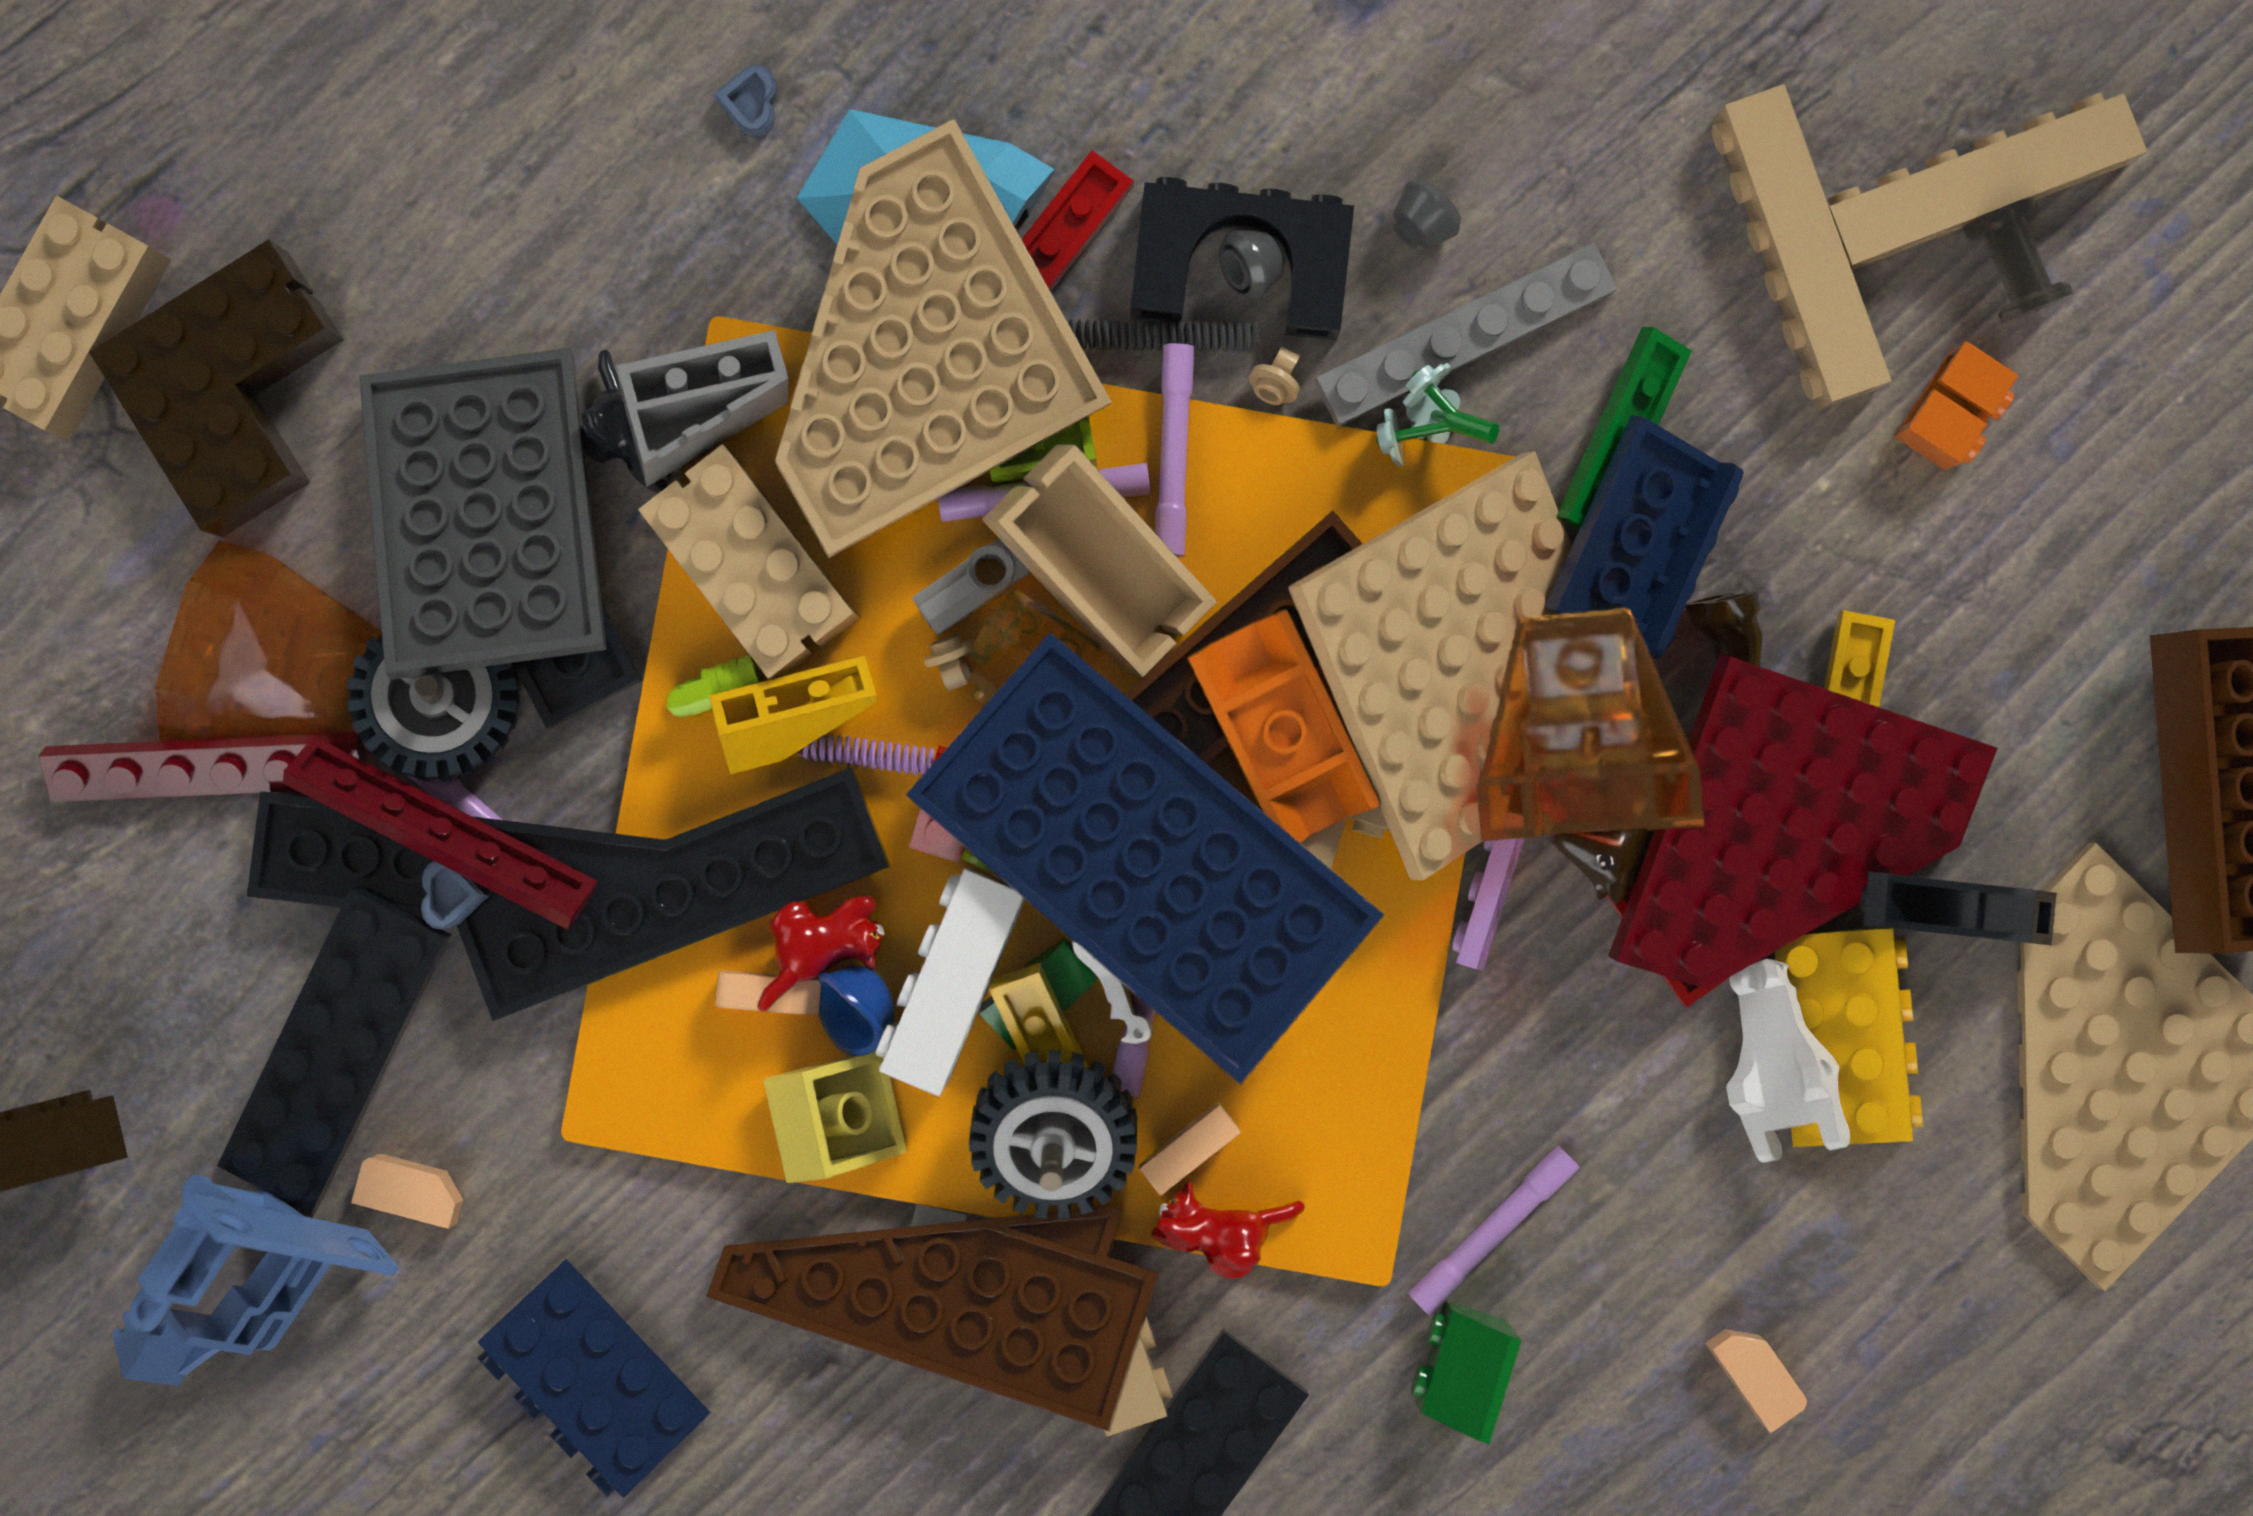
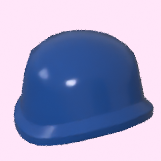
[818,965,894,1056]

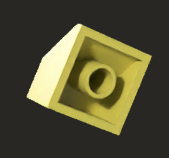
[763,1050,907,1183]

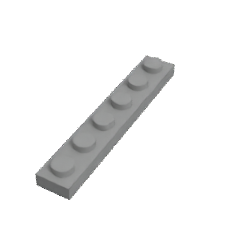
[1314,243,1618,428]

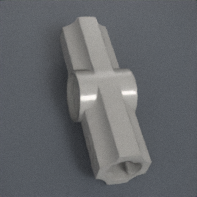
[912,538,1031,636]

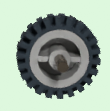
[347,635,520,782]
[969,1050,1137,1219]

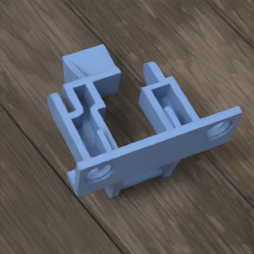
[112,1174,399,1386]

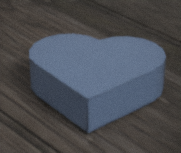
[712,65,778,137]
[421,861,490,930]

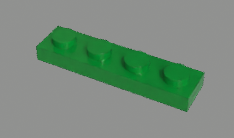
[1557,327,1692,530]

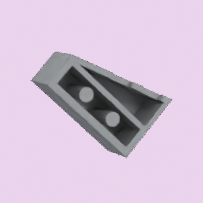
[616,330,789,487]

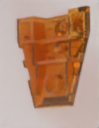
[155,540,382,749]
[1477,608,1705,841]

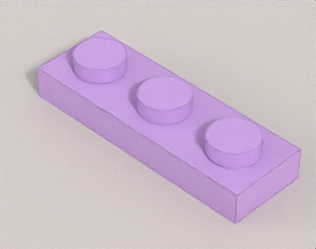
[1452,811,1530,971]

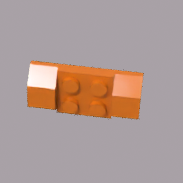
[1188,609,1381,843]

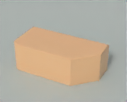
[715,970,821,1014]
[1139,1102,1241,1196]
[351,1154,464,1229]
[1705,1329,1807,1433]

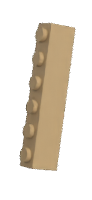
[1712,84,1892,410]
[1828,93,2148,271]

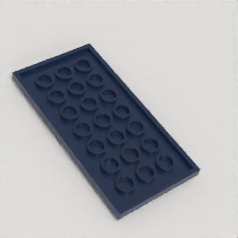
[906,632,1384,1085]

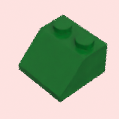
[1411,1301,1522,1445]

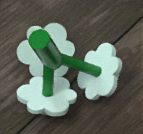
[1376,363,1499,467]

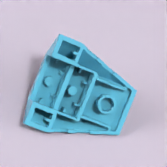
[797,109,1055,245]

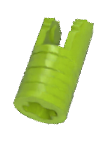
[666,654,763,718]

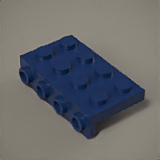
[1545,415,1744,659]
[477,1259,711,1498]

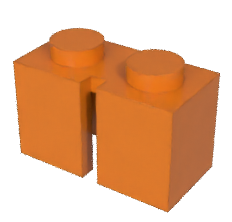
[1893,341,2019,471]

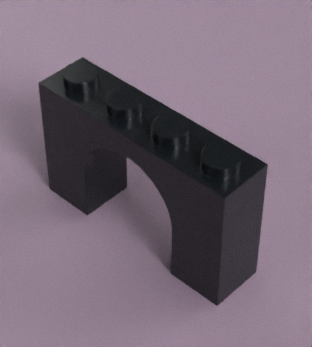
[1130,177,1354,341]

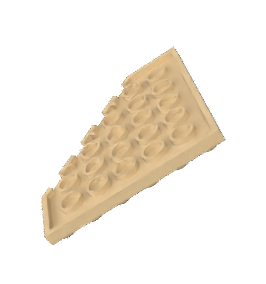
[775,119,1112,558]
[1288,451,1572,880]
[2017,843,2253,1291]

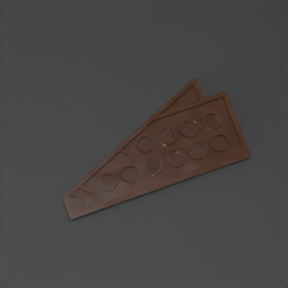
[706,1206,1159,1432]

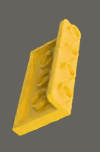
[1775,927,1923,1147]

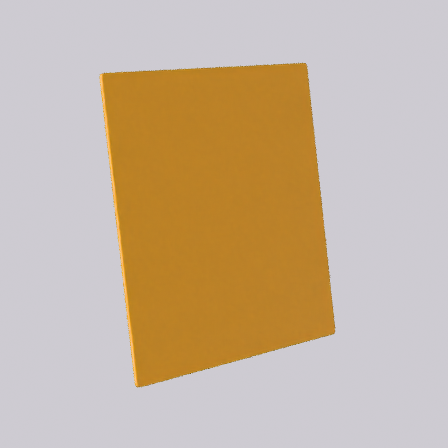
[561,316,1516,1287]

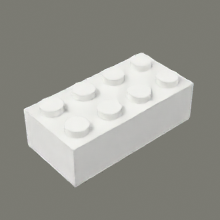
[875,868,1025,1096]

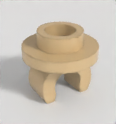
[1249,346,1300,405]
[923,634,975,691]

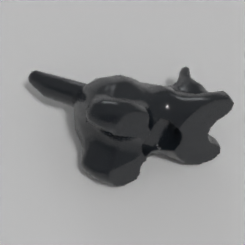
[581,349,683,493]

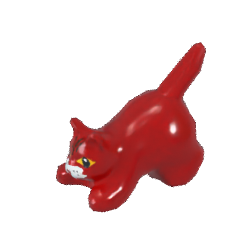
[757,896,885,1012]
[1150,1182,1305,1279]

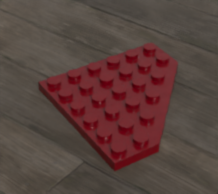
[1608,653,1998,989]

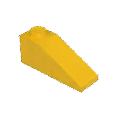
[709,655,878,774]

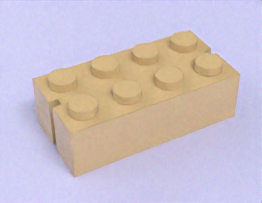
[0,195,171,440]
[638,444,860,680]
[982,445,1217,677]

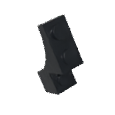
[1860,872,2057,946]

